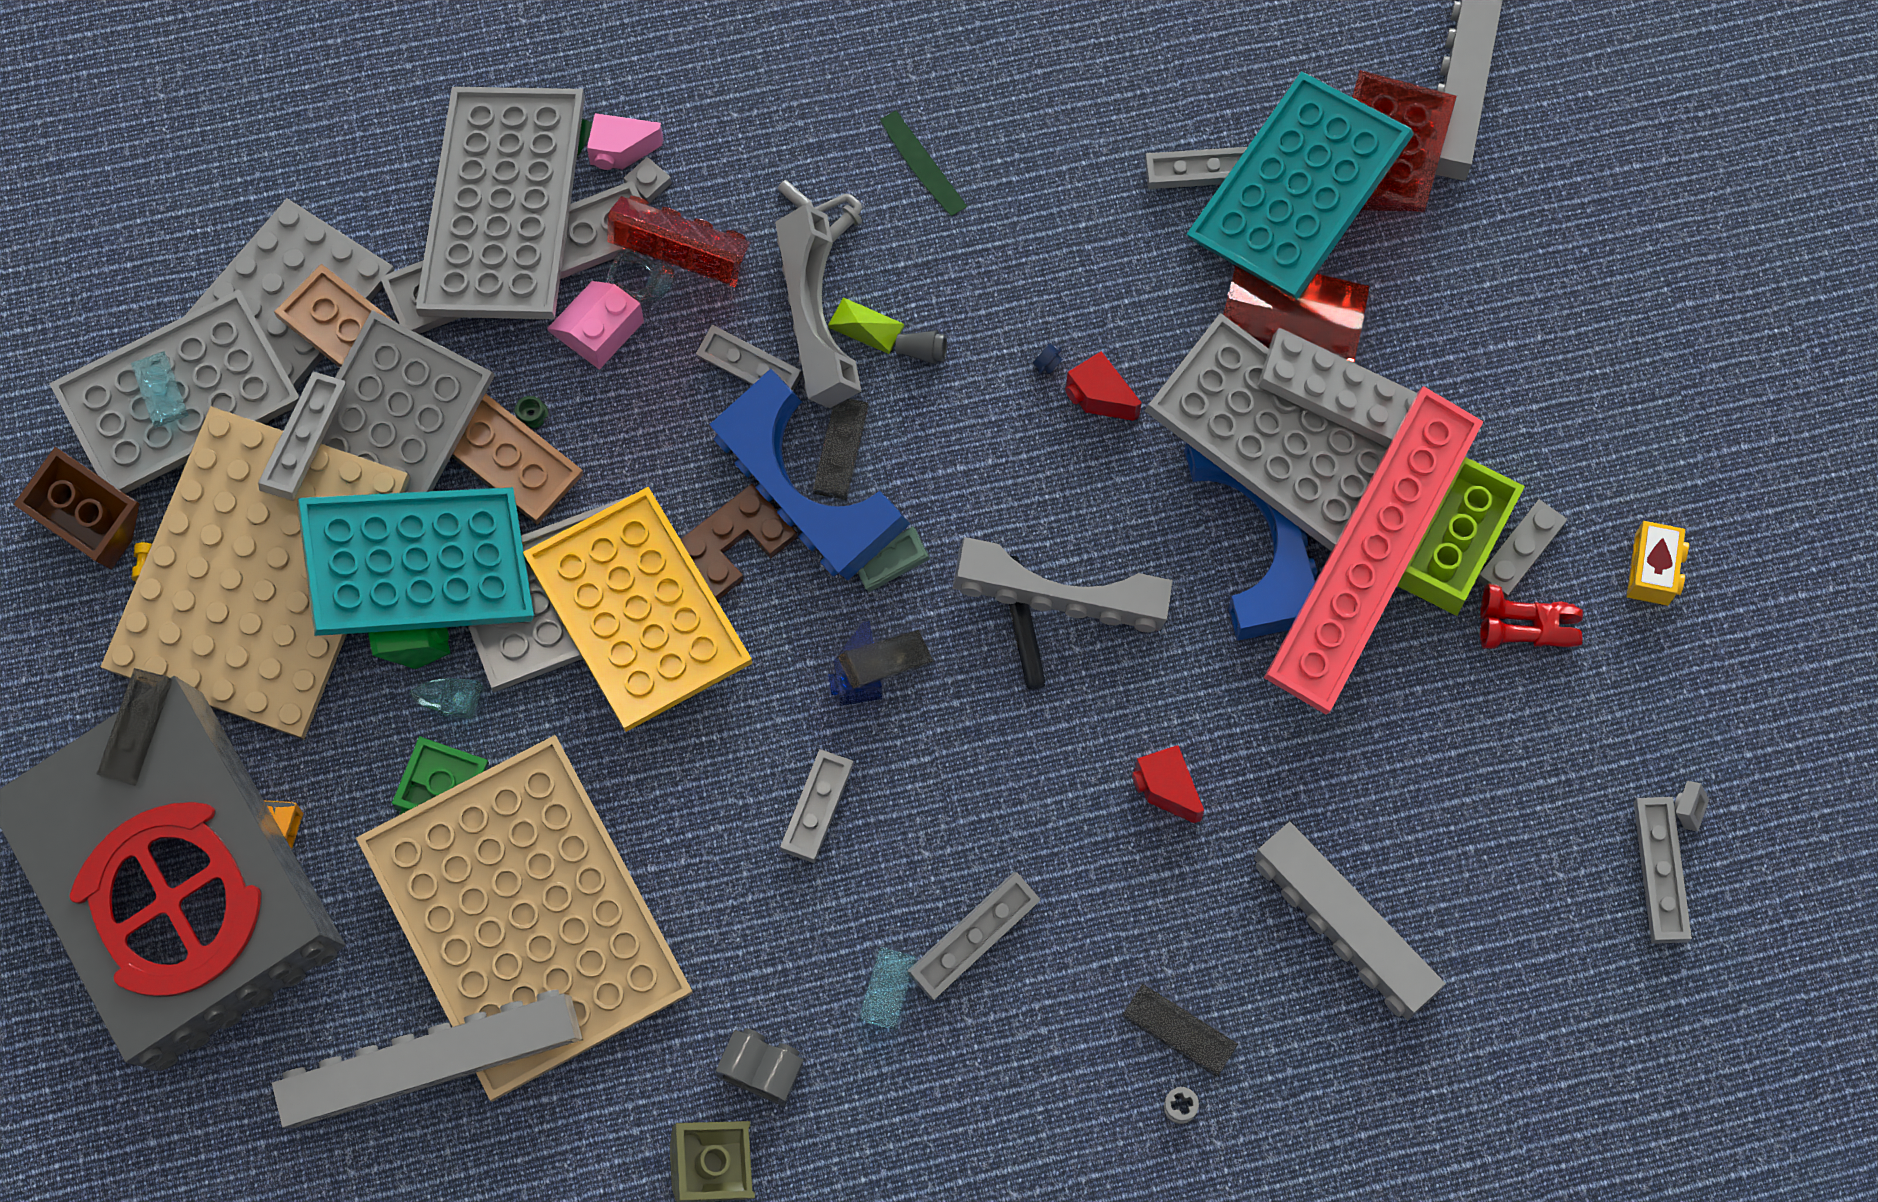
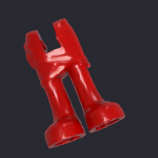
[1480,583,1583,649]

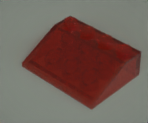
[1352,70,1457,212]
[607,196,751,287]
[1223,265,1370,363]

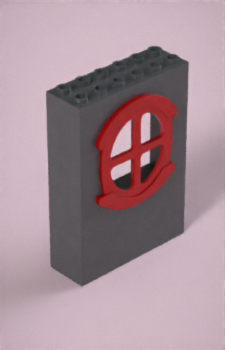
[0,676,346,1071]

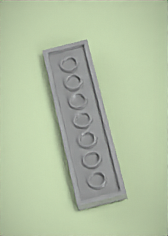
[380,180,659,334]

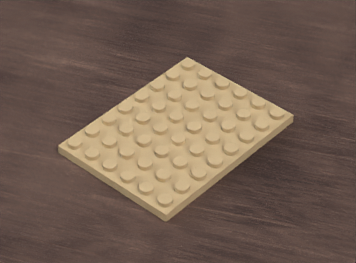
[101,406,410,739]
[356,735,693,1102]

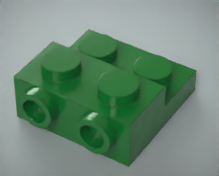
[392,736,489,816]

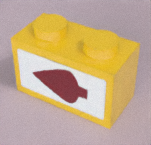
[1627,521,1689,606]

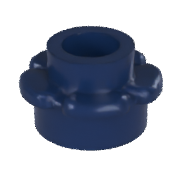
[1032,343,1063,374]

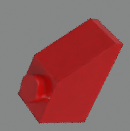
[1065,351,1142,421]
[1132,745,1204,823]

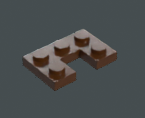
[680,484,797,601]

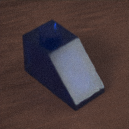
[828,621,882,706]

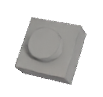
[623,157,672,204]
[1674,781,1709,832]

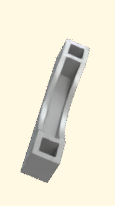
[775,204,861,408]
[952,537,1173,633]

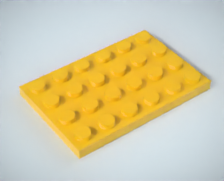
[523,487,752,732]

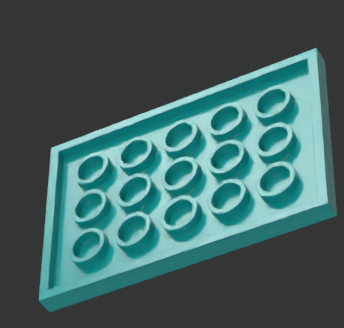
[1187,71,1414,300]
[297,487,534,636]

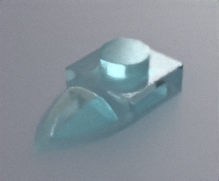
[410,678,483,718]

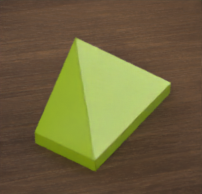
[828,297,904,354]

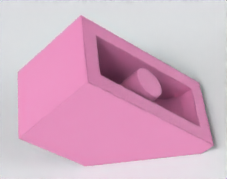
[587,113,663,170]

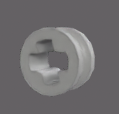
[1164,1087,1199,1124]

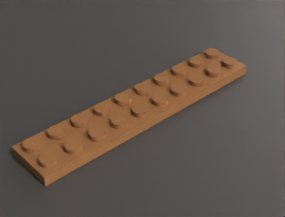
[274,263,583,525]

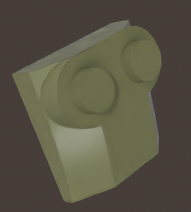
[670,1121,755,1202]

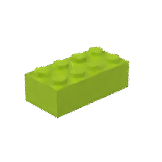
[1397,457,1525,616]

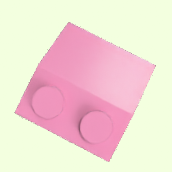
[547,281,644,370]

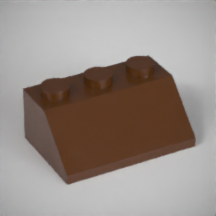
[13,447,140,570]

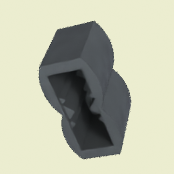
[716,1028,803,1106]

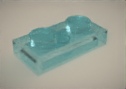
[131,351,189,428]
[859,947,916,1030]

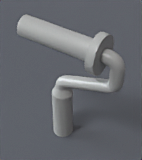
[778,180,862,242]

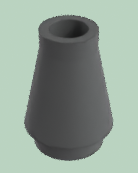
[895,330,948,364]

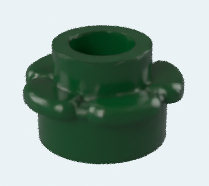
[514,396,548,429]

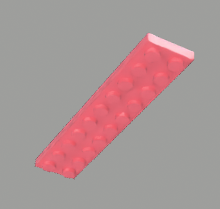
[1264,386,1483,715]

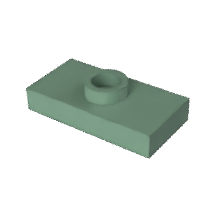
[858,526,931,592]

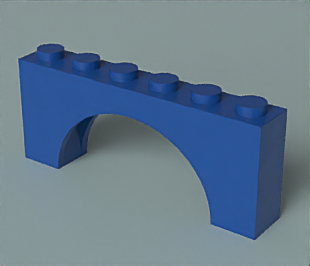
[709,369,910,580]
[1184,443,1317,641]

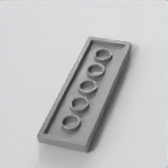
[1257,328,1417,447]

